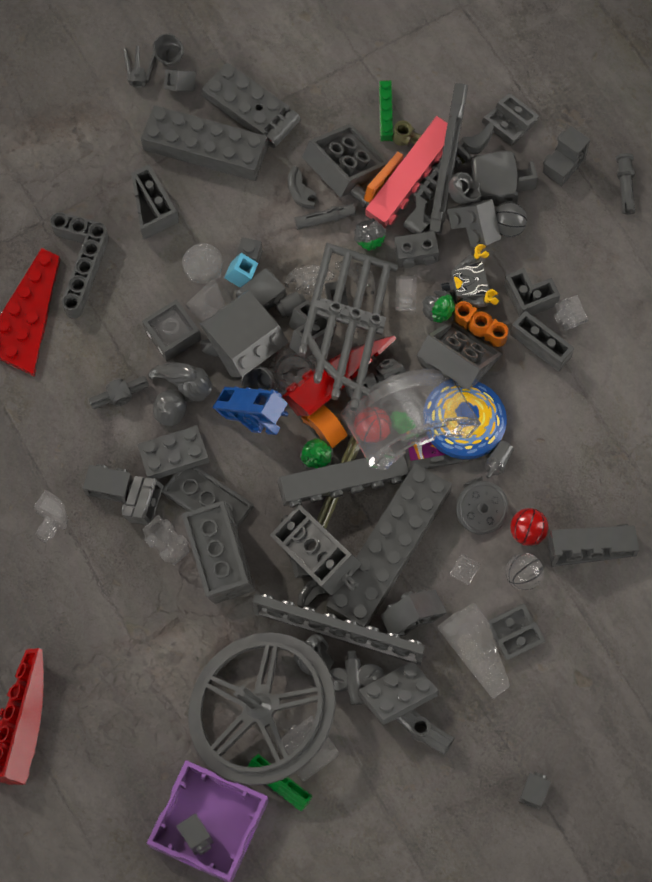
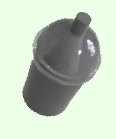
[485,441,514,478]

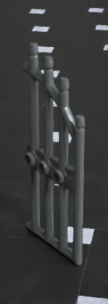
[299,243,398,411]

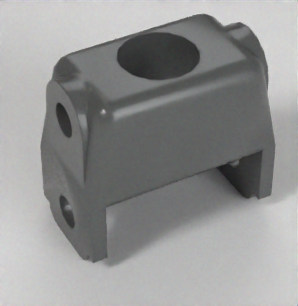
[471,151,518,206]

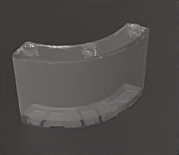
[340,369,481,471]

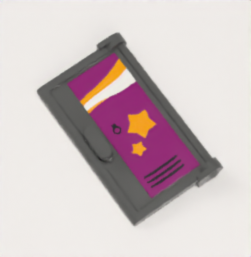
[400,433,468,472]

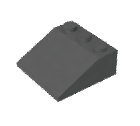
[302,124,388,198]
[200,290,289,377]
[417,320,502,390]

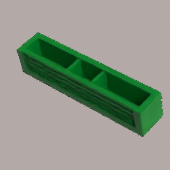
[379,81,393,141]
[247,754,313,812]

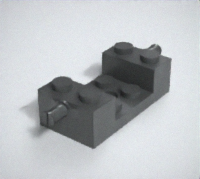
[270,504,362,596]

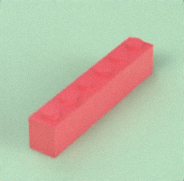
[365,116,448,228]

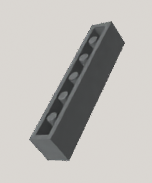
[277,450,409,508]

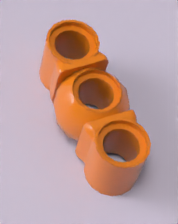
[454,301,508,347]

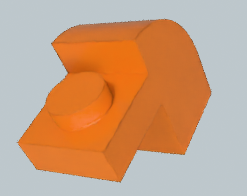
[301,405,348,448]

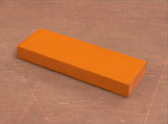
[364,152,404,203]

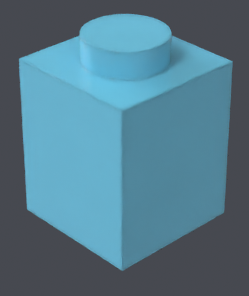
[224,253,258,288]

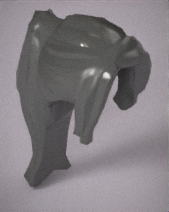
[148,363,213,402]

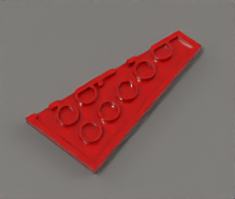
[0,248,60,376]

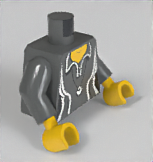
[440,244,499,309]

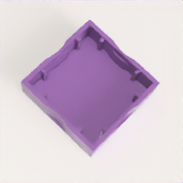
[147,760,269,882]

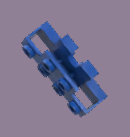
[212,386,288,435]

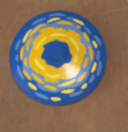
[423,380,507,460]

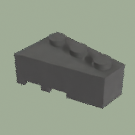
[131,164,179,240]

